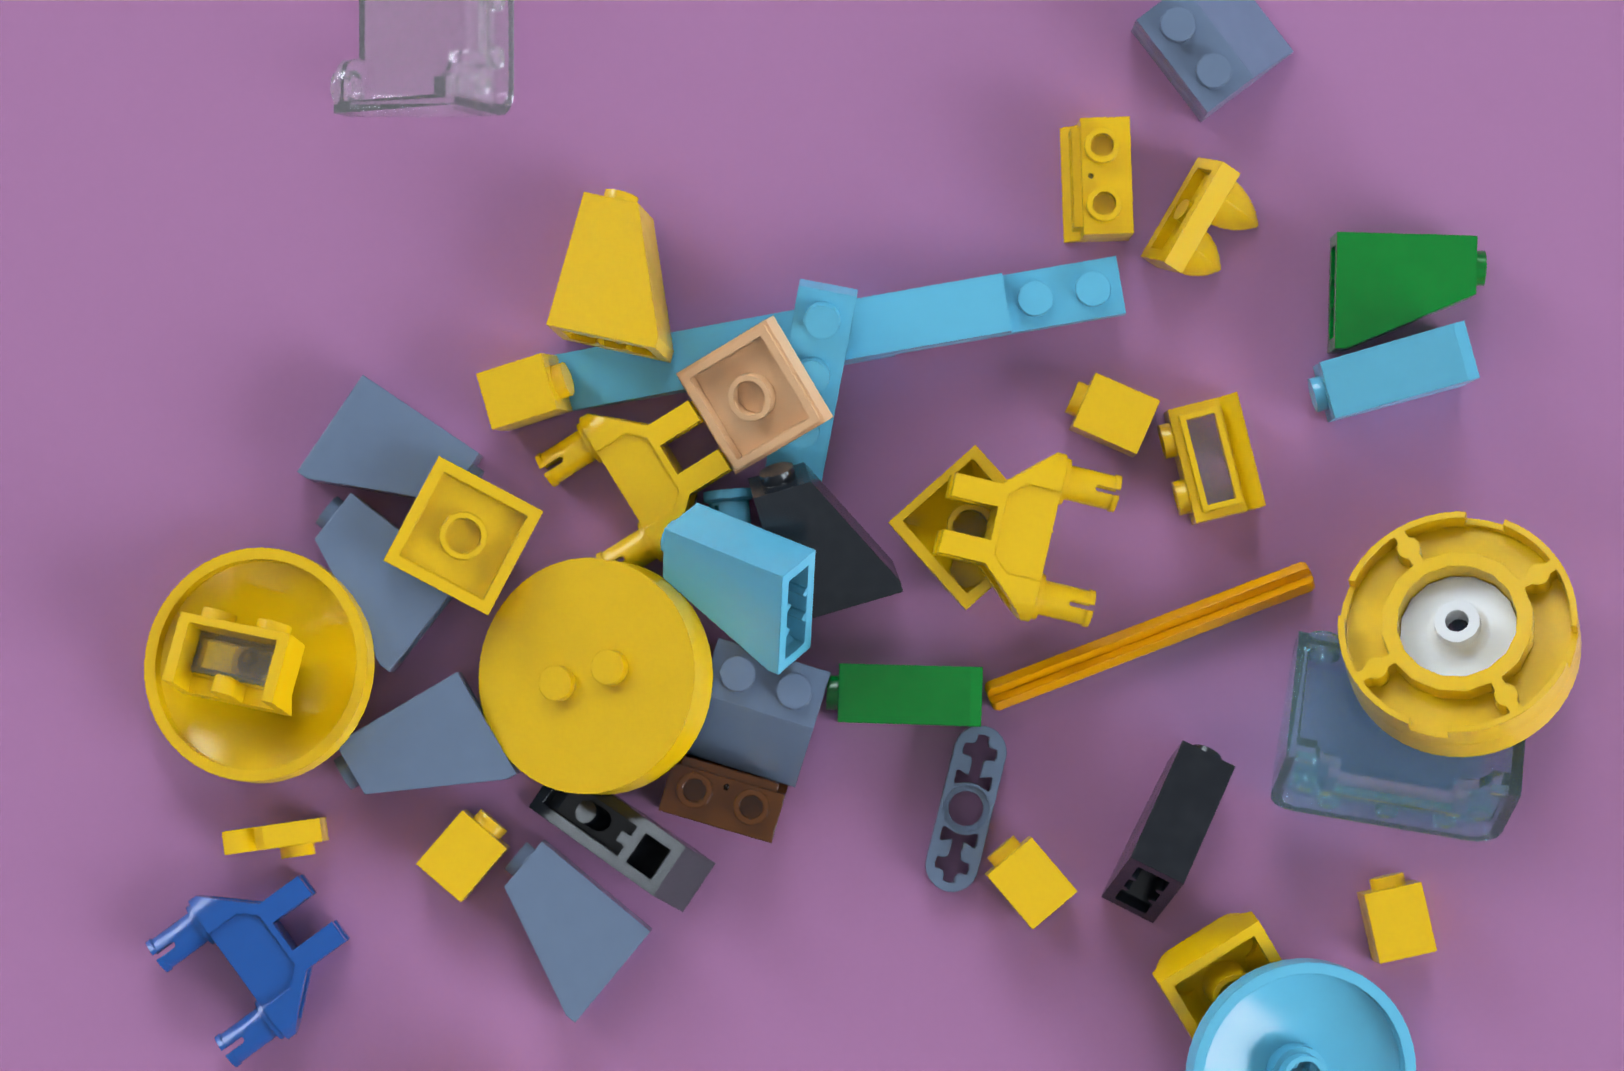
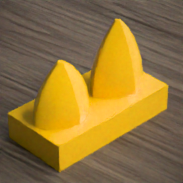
[1140,157,1259,276]

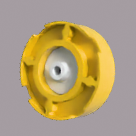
[1337,511,1582,757]

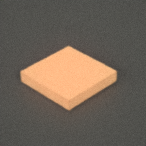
[676,315,833,475]

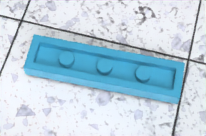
[765,279,858,482]

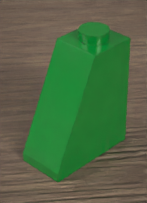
[1327,232,1487,354]
[826,663,983,727]

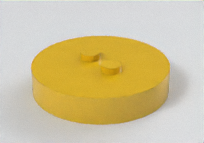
[478,558,713,795]

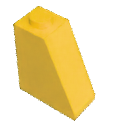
[546,189,674,363]

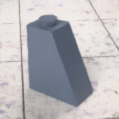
[297,375,485,499]
[315,493,453,673]
[334,672,520,794]
[504,840,652,1022]

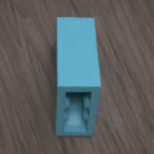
[1308,321,1480,422]
[660,503,816,675]

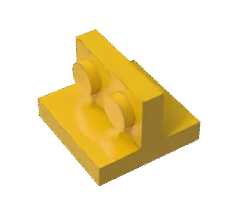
[383,456,543,616]

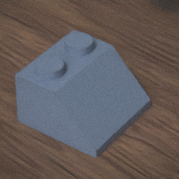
[1131,0,1294,122]
[686,638,831,787]

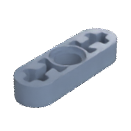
[925,726,1007,892]

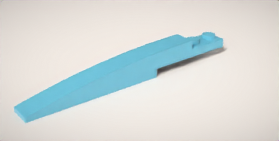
[556,256,1126,412]

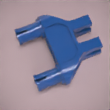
[146,874,350,1067]

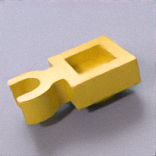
[222,817,329,859]

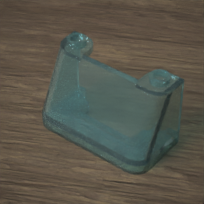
[1271,631,1526,842]

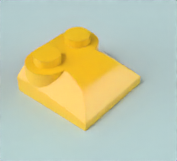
[888,444,1053,611]
[1152,911,1282,1039]

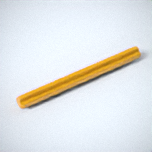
[985,562,1315,711]

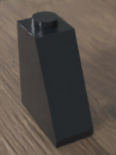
[748,462,903,618]
[1101,740,1236,923]

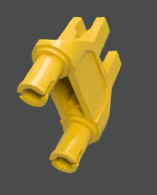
[535,400,733,567]
[932,452,1122,627]

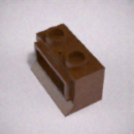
[658,754,788,843]

